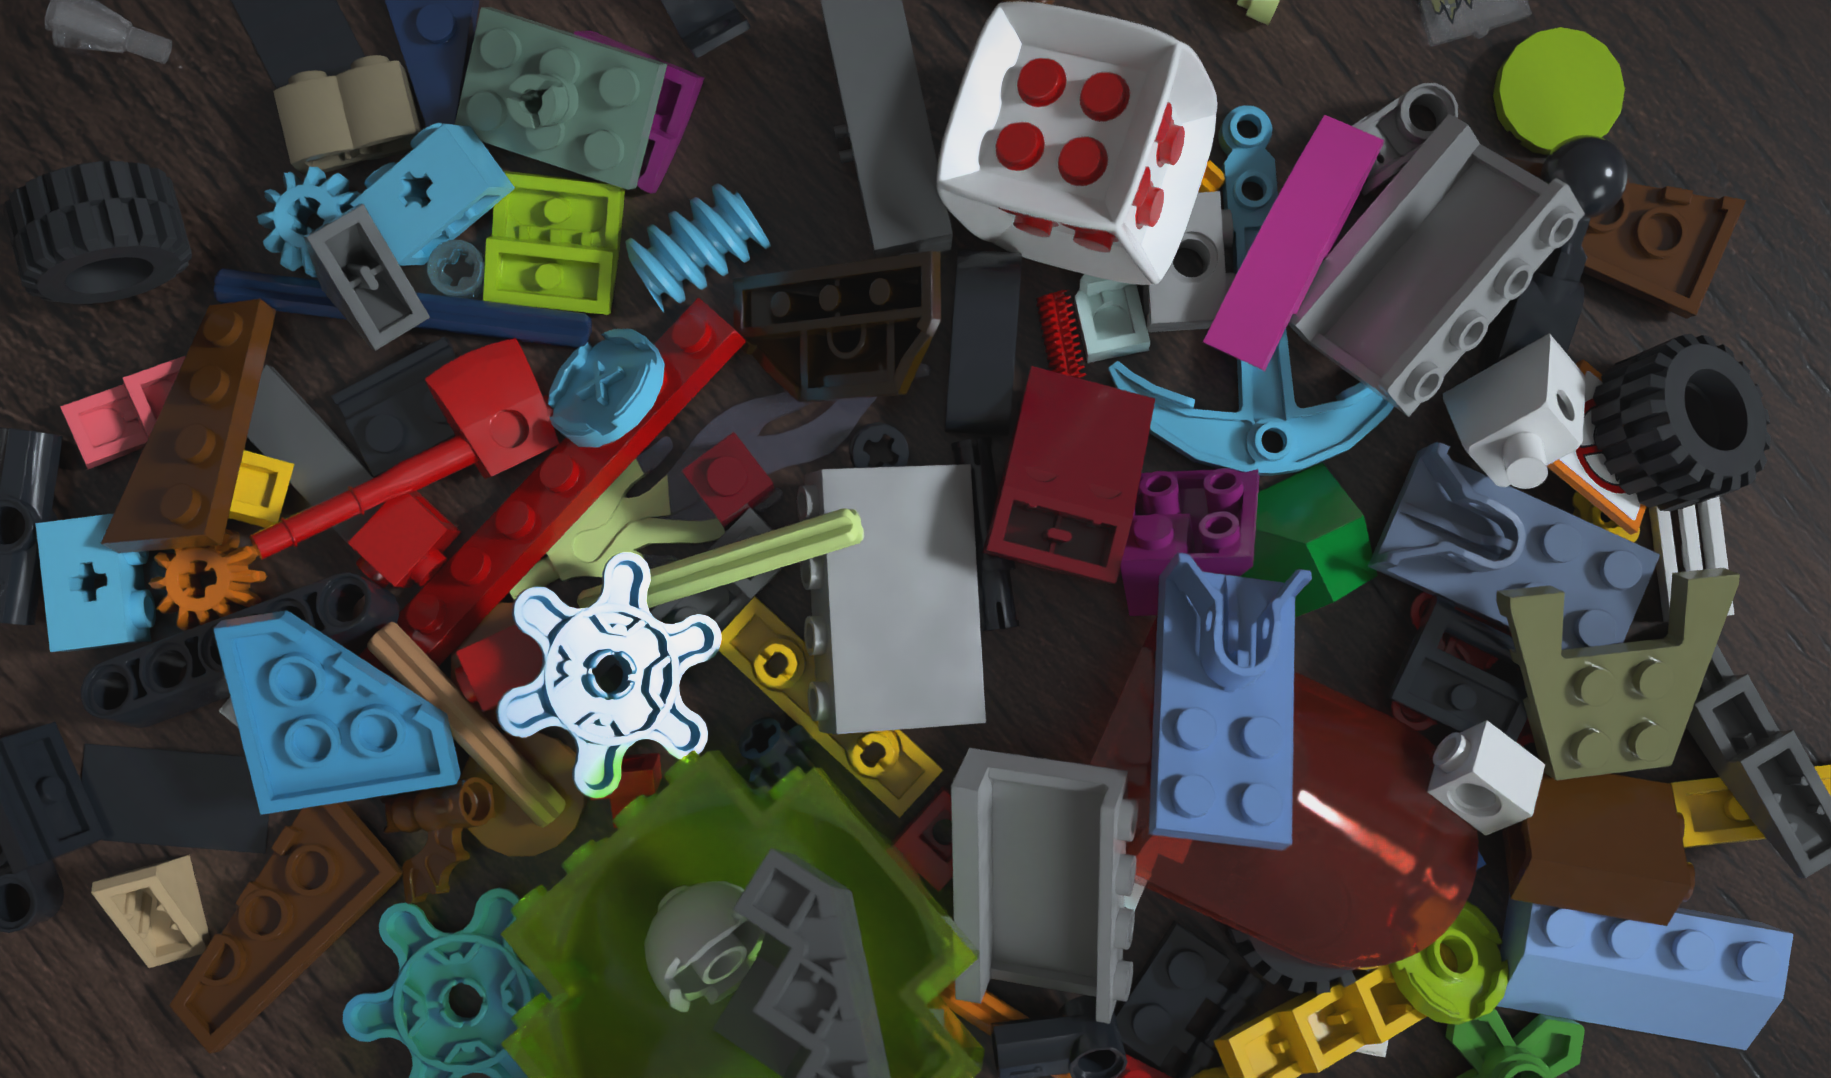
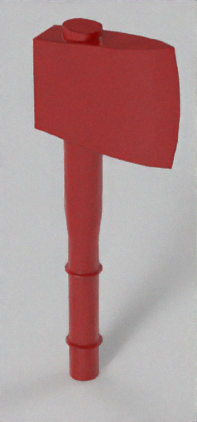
[250,338,559,559]

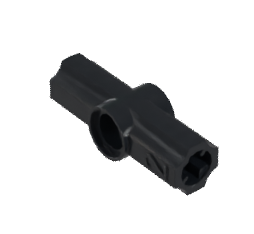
[0,427,63,625]

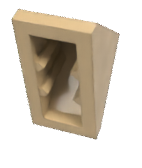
[91,855,211,968]

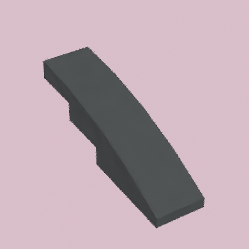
[1661,635,1831,878]

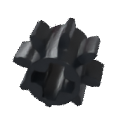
[734,713,817,797]

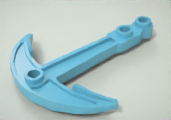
[1107,105,1394,476]

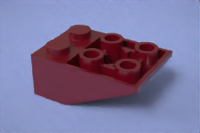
[982,366,1155,585]

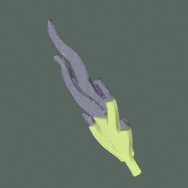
[510,364,931,600]

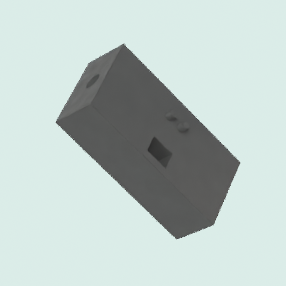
[820,0,953,259]

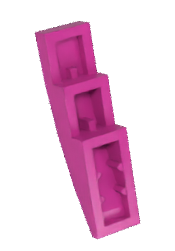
[1203,115,1384,371]

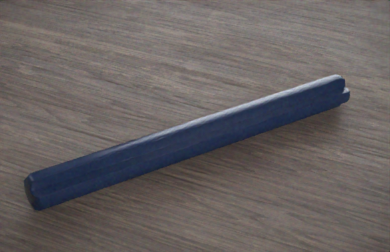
[213,268,592,348]

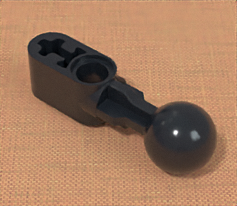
[1479,135,1628,373]

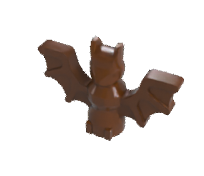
[381,748,496,904]

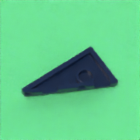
[385,0,480,127]

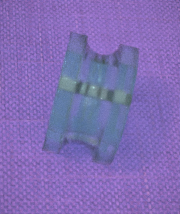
[427,240,485,299]

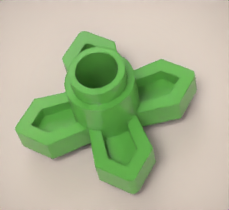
[1446,1009,1585,1078]

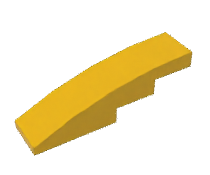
[1214,943,1458,1078]

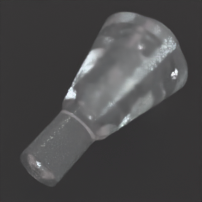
[45,0,172,64]

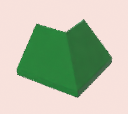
[1240,462,1378,618]

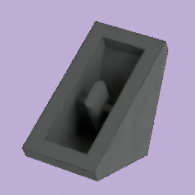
[303,204,430,351]

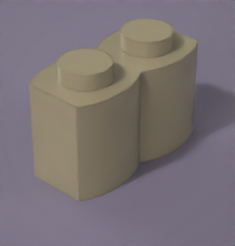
[273,55,422,175]

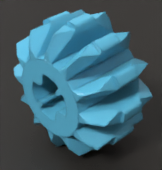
[257,166,361,277]

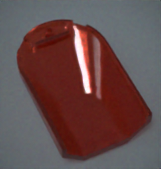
[1090,615,1479,970]

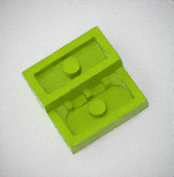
[483,171,625,315]

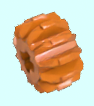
[148,529,267,630]

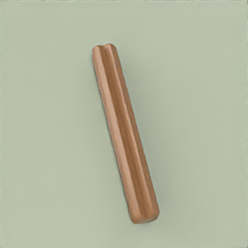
[367,622,566,828]

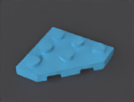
[213,610,461,815]

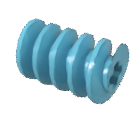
[625,183,771,313]

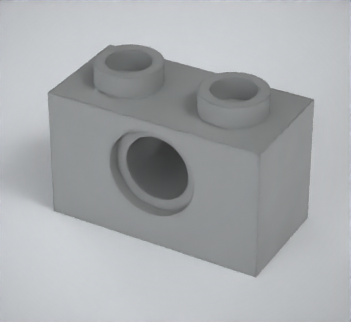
[1141,191,1235,332]

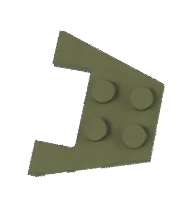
[1496,568,1740,781]

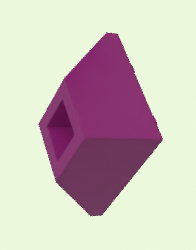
[1120,468,1260,616]

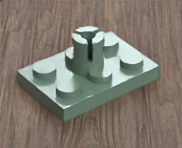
[455,7,667,190]

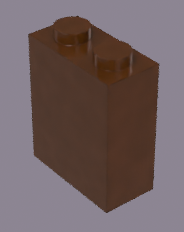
[1502,772,1695,926]

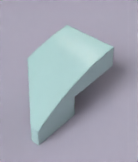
[1074,274,1150,363]

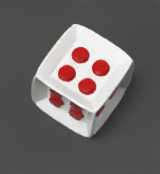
[937,1,1218,285]

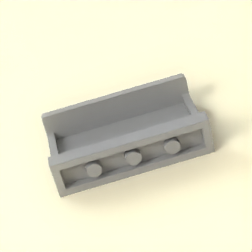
[1288,114,1585,417]
[797,464,986,734]
[951,748,1138,1024]

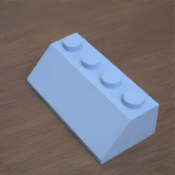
[1497,894,1793,1050]

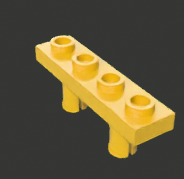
[719,596,943,818]

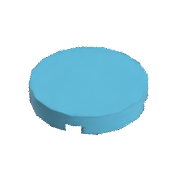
[548,329,665,447]

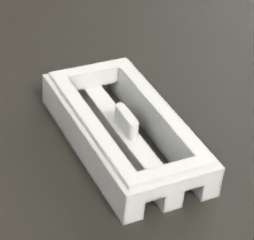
[1649,496,1734,622]

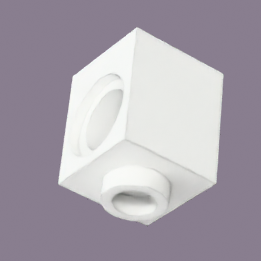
[1427,720,1545,836]

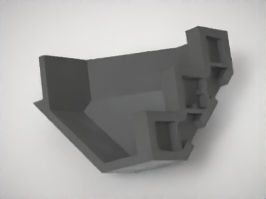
[713,848,890,1078]

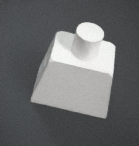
[1443,333,1586,489]

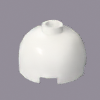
[644,881,766,1012]

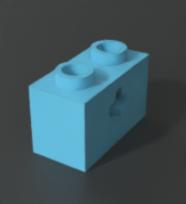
[350,123,515,266]
[36,514,156,652]

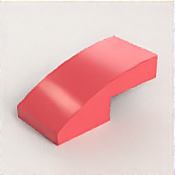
[60,356,185,470]

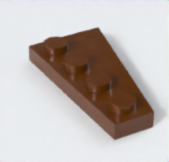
[1502,156,1746,319]
[100,299,276,553]
[169,802,403,1054]

